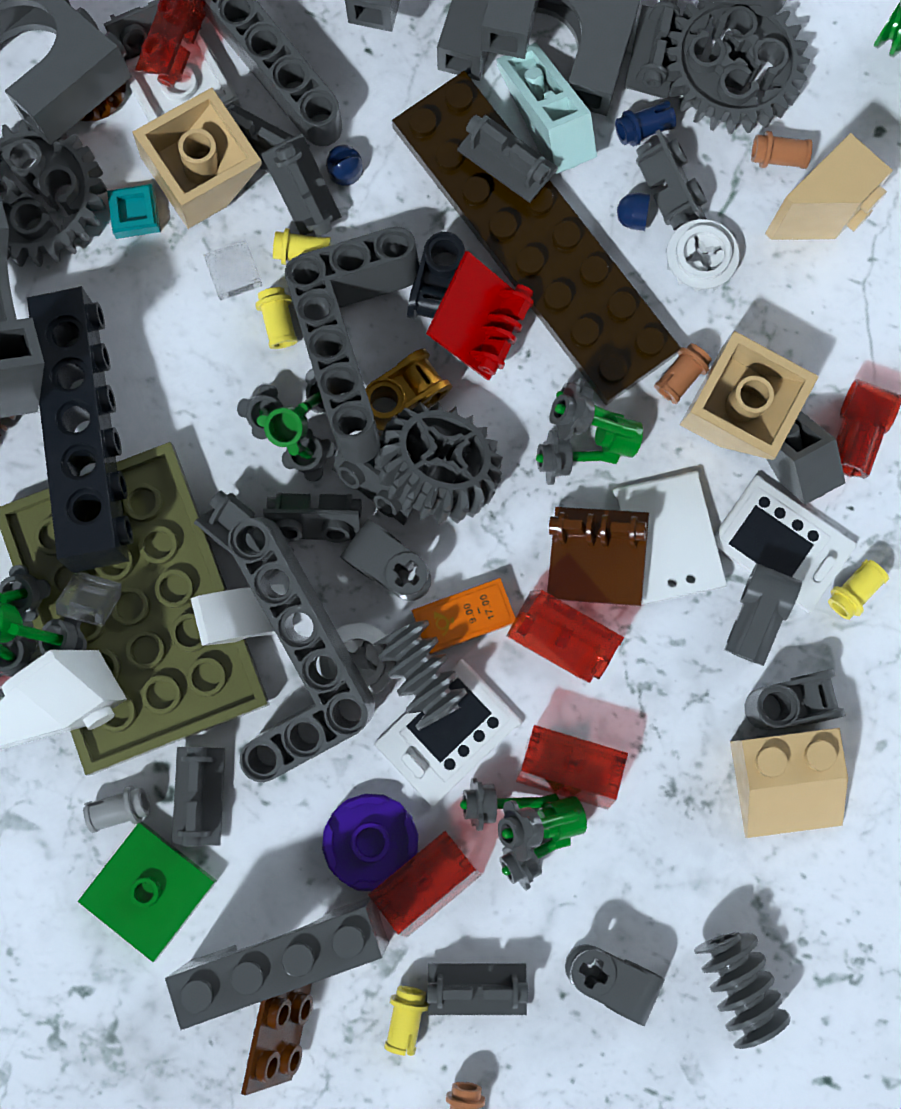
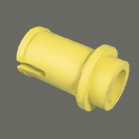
[273,228,331,265]
[255,287,298,349]
[828,559,889,620]
[384,986,429,1056]

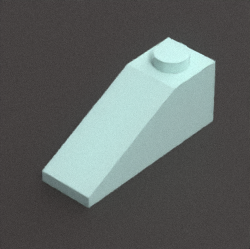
[496,43,597,174]

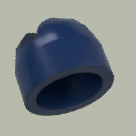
[326,144,363,186]
[617,193,650,231]

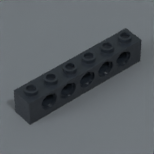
[27,286,134,573]

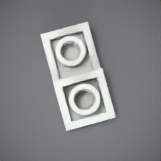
[191,584,294,646]

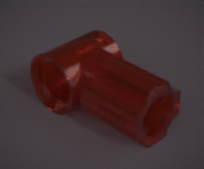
[836,379,901,479]

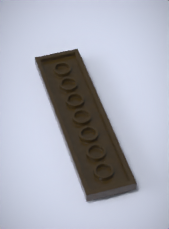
[392,71,681,405]

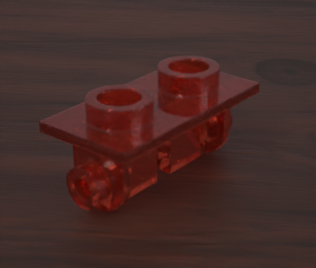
[135,0,206,88]

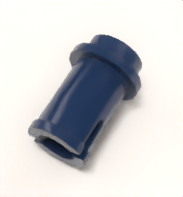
[615,100,676,147]

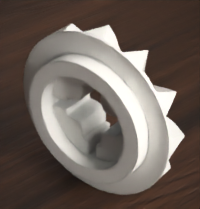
[666,219,740,292]
[319,623,396,695]

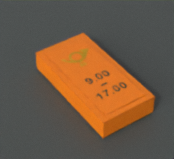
[412,578,517,655]

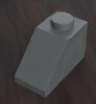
[766,411,846,505]

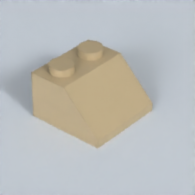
[132,87,262,229]
[765,133,893,240]
[680,331,819,460]
[730,728,848,838]

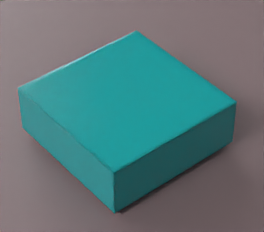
[107,184,161,239]

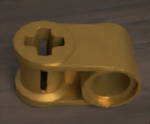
[365,348,453,431]

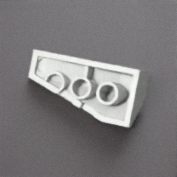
[0,650,127,750]

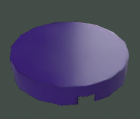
[322,793,419,892]

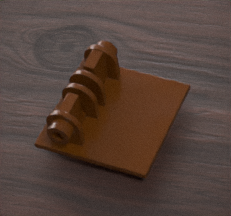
[546,507,649,606]
[241,983,313,1096]

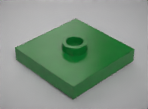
[77,822,217,962]

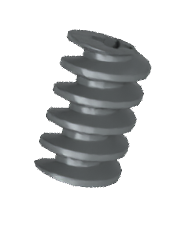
[373,620,467,731]
[694,932,791,1049]

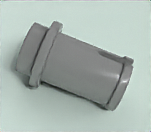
[83,786,150,833]

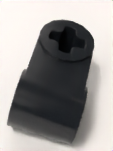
[407,232,465,319]

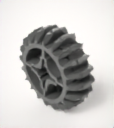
[374,402,503,525]

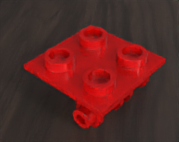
[426,251,534,380]

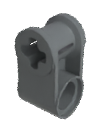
[340,519,431,601]
[744,669,846,730]
[565,944,665,1026]

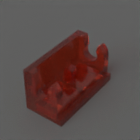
[506,590,624,683]
[516,725,628,810]
[368,831,482,937]

